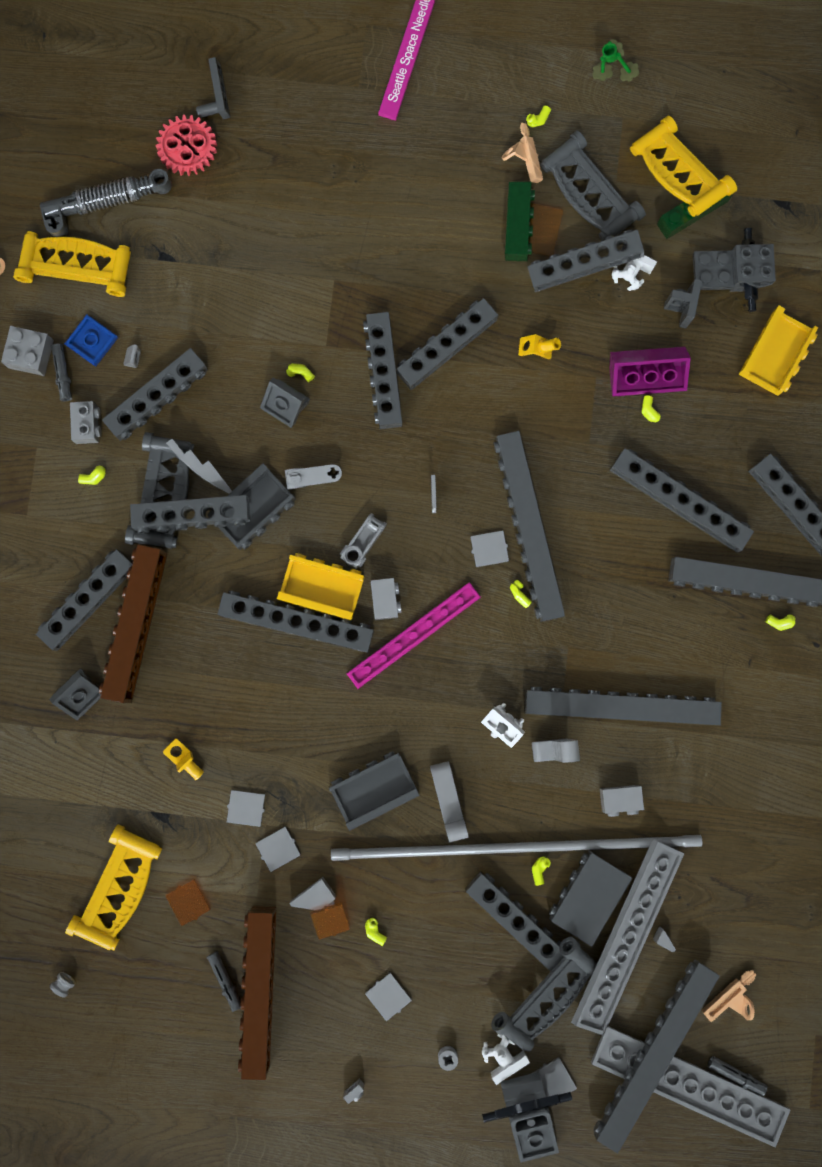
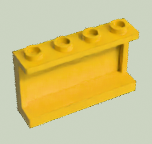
[739,305,818,396]
[277,553,365,621]

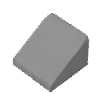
[123,345,141,368]
[653,926,676,952]

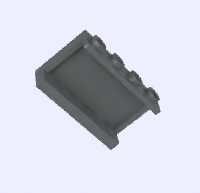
[207,463,296,550]
[329,751,420,831]
[549,851,632,947]

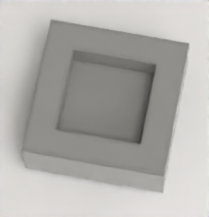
[343,1078,364,1104]

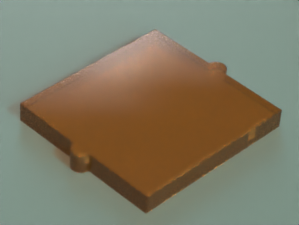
[166,880,211,926]
[310,902,350,940]

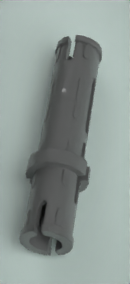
[51,343,72,401]
[206,951,241,1012]
[707,1056,768,1097]

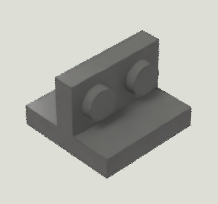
[664,279,702,329]
[260,377,310,428]
[49,668,101,720]

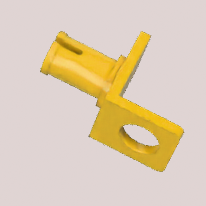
[518,334,561,359]
[163,738,204,780]

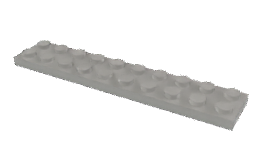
[571,839,684,1035]
[591,1026,790,1148]

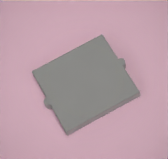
[431,475,436,513]
[470,531,509,567]
[227,790,265,827]
[255,826,301,872]
[365,972,412,1021]
[531,1057,577,1097]

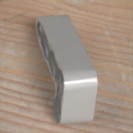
[532,738,580,763]
[430,761,469,843]

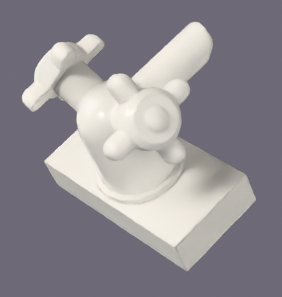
[612,245,657,291]
[481,703,525,748]
[482,1034,530,1085]

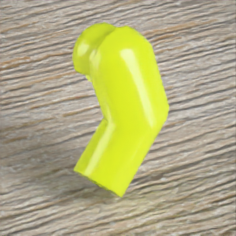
[526,106,551,127]
[286,363,315,382]
[642,395,661,423]
[78,466,106,485]
[510,580,532,608]
[765,614,796,631]
[532,857,551,886]
[365,918,387,946]

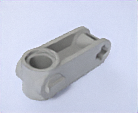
[285,465,342,489]
[340,513,387,569]

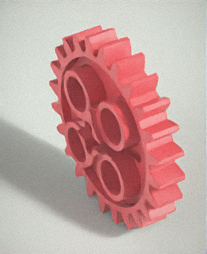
[156,115,217,176]

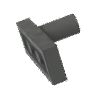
[196,57,230,119]

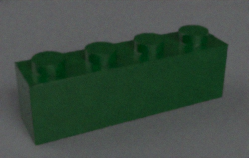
[505,182,535,261]
[657,193,734,239]

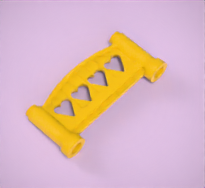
[630,115,737,217]
[13,231,131,297]
[65,824,162,951]

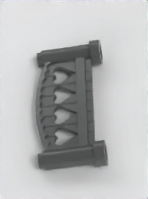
[540,130,646,241]
[125,432,195,549]
[491,937,597,1051]

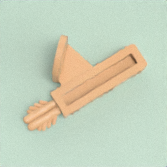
[501,122,543,183]
[702,970,756,1022]

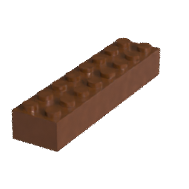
[99,544,168,703]
[238,906,277,1080]

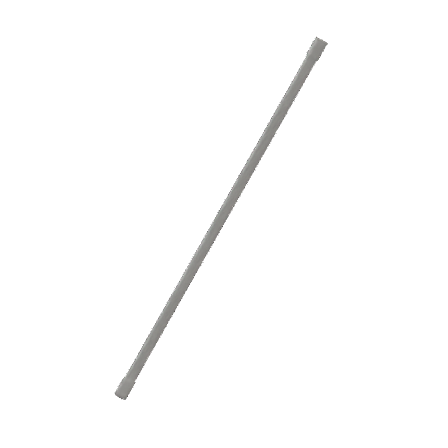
[331,835,702,861]

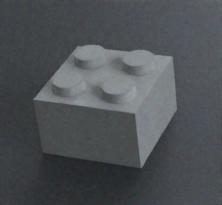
[1,326,54,376]

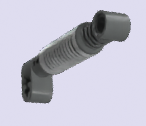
[40,169,172,237]

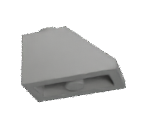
[290,877,336,911]

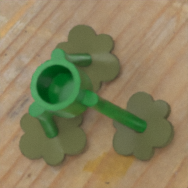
[593,39,639,82]

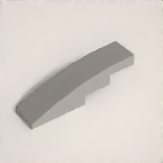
[166,439,232,494]

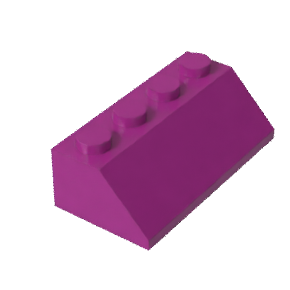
[609,347,691,396]

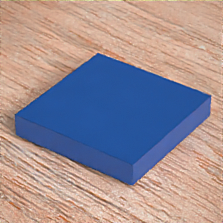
[64,314,118,367]

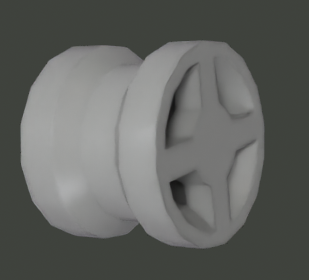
[50,972,76,998]
[438,1046,458,1071]

